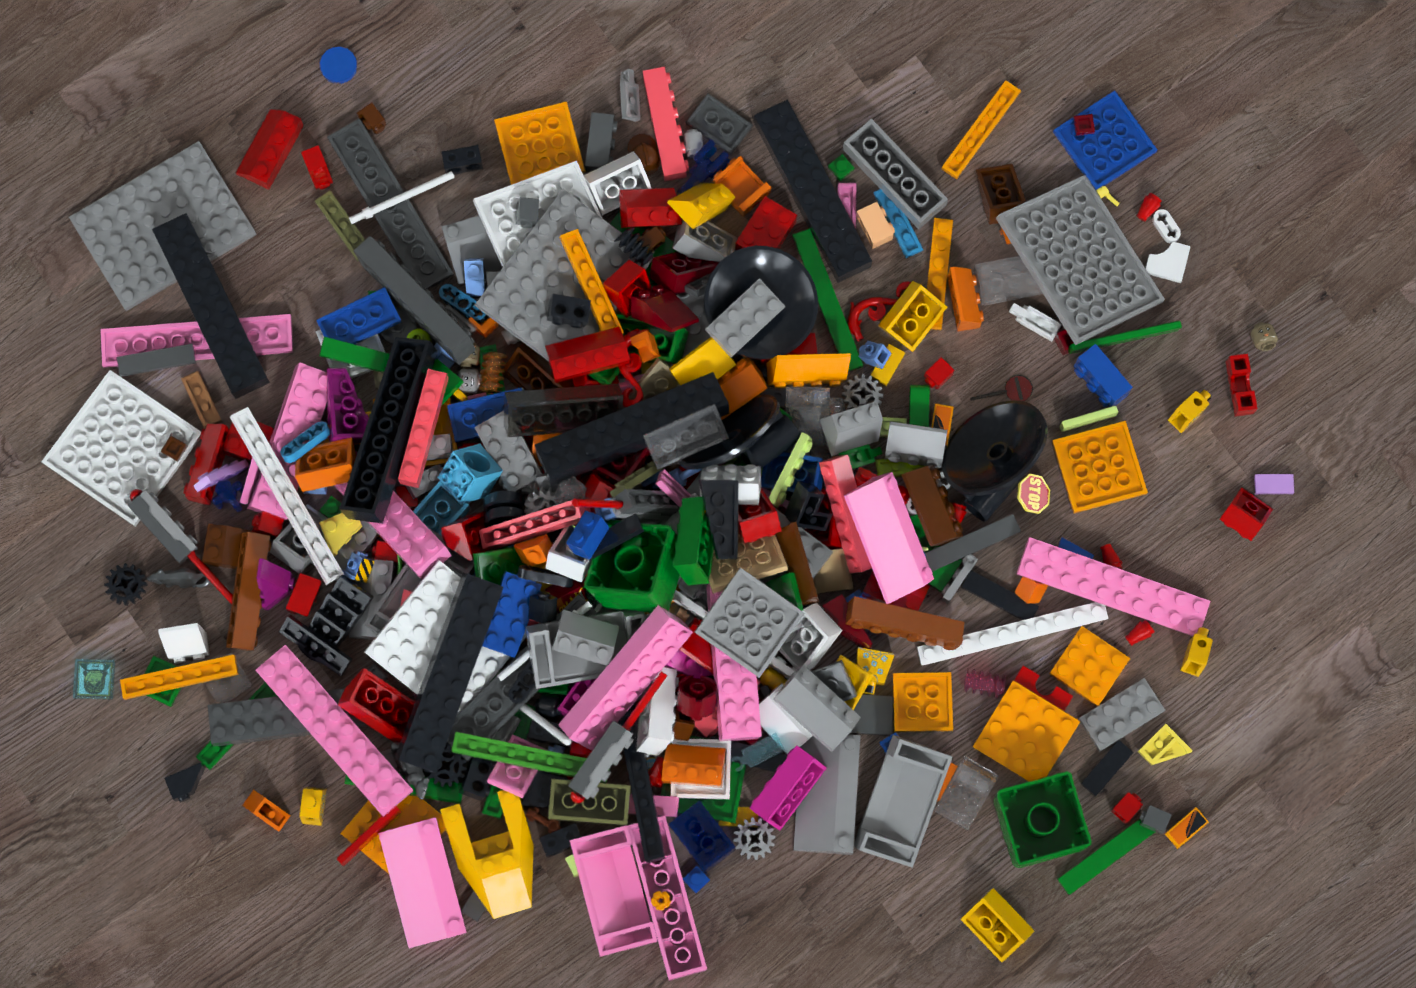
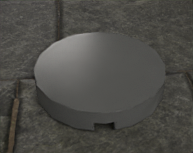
[380,307,417,344]

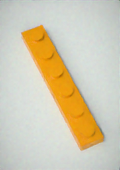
[941,80,1021,180]
[927,218,953,330]
[559,229,624,334]
[120,655,239,700]

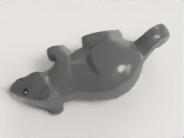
[146,568,210,588]
[391,742,429,799]

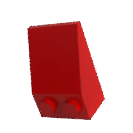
[222,421,274,463]
[738,488,781,543]

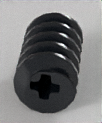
[614,227,655,267]

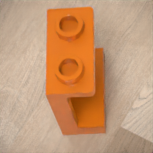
[713,156,771,217]

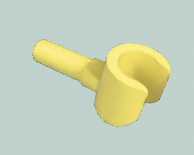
[1096,186,1120,206]

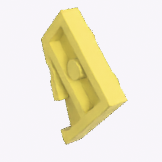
[319,513,363,557]
[1137,724,1193,765]

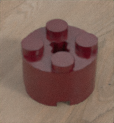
[676,675,717,721]

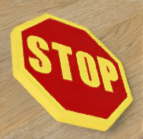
[1017,474,1050,514]

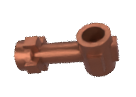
[525,807,561,833]

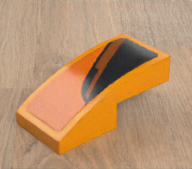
[931,403,954,446]
[1165,807,1209,849]

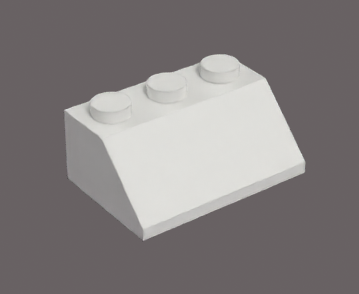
[759,684,813,755]

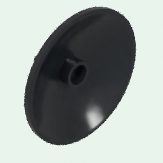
[704,246,818,364]
[677,395,800,470]
[942,400,1048,522]

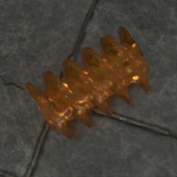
[478,352,507,394]

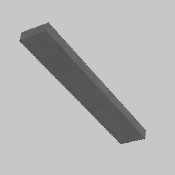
[925,514,1021,572]

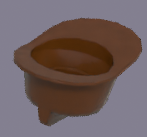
[628,134,660,176]

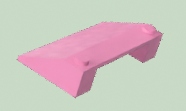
[844,472,934,604]
[379,817,466,948]
[570,826,658,957]

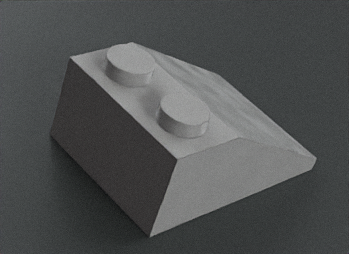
[673,219,737,262]
[270,504,328,574]

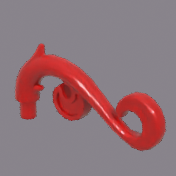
[847,281,911,342]
[618,329,649,407]

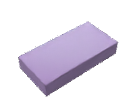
[1254,474,1294,494]

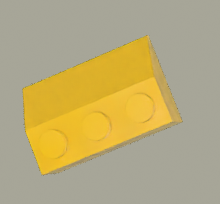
[667,183,735,229]
[878,281,948,352]
[961,888,1034,962]

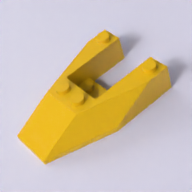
[440,790,534,919]

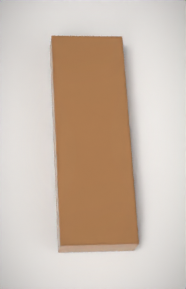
[181,371,223,429]

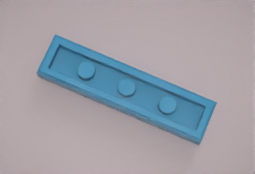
[873,189,923,258]

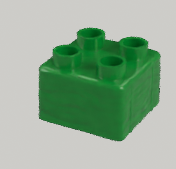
[584,520,680,613]
[993,771,1092,868]

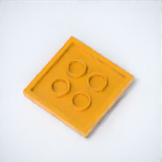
[1049,626,1130,707]
[893,672,953,732]

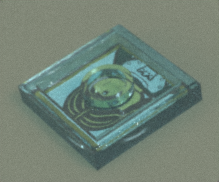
[73,659,116,700]

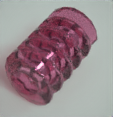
[964,668,1006,699]

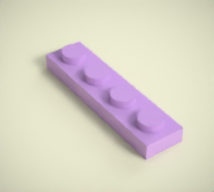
[193,459,250,492]

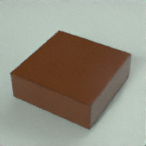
[161,436,188,462]

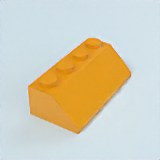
[766,353,851,388]

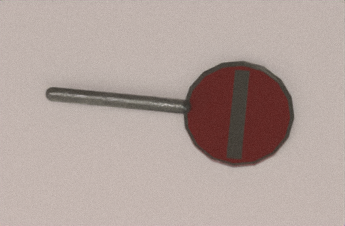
[970,375,1033,401]

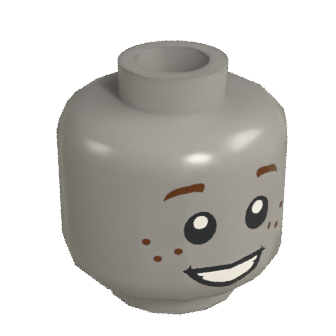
[457,369,482,394]

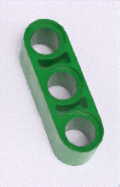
[909,384,930,427]

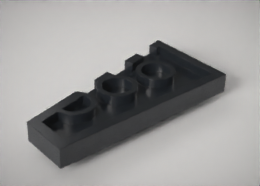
[699,480,739,559]
[522,770,572,808]

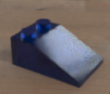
[668,800,736,874]

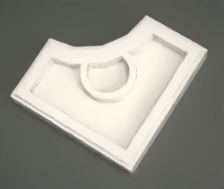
[1145,242,1191,283]

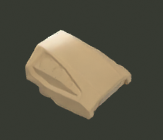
[813,549,853,594]

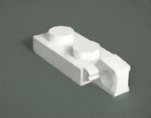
[1009,303,1062,342]

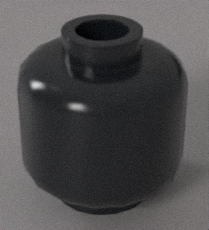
[535,693,563,720]

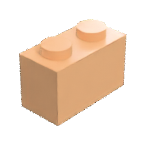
[856,202,895,249]

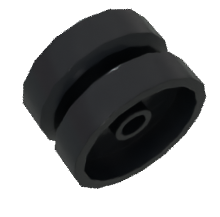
[483,491,526,528]

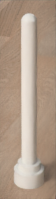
[520,704,571,745]

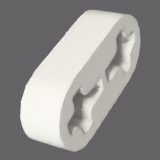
[1152,209,1181,243]

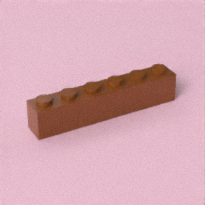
[226,532,271,651]
[845,596,965,650]

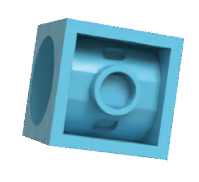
[438,444,503,505]

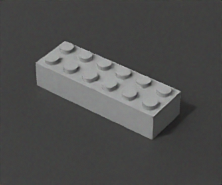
[843,118,948,230]

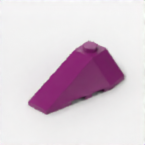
[327,368,369,445]
[257,558,295,611]

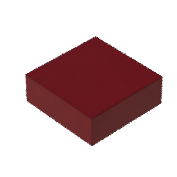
[1073,114,1095,136]

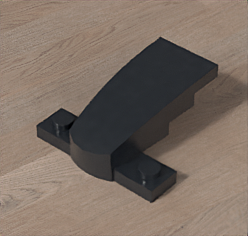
[279,575,374,676]

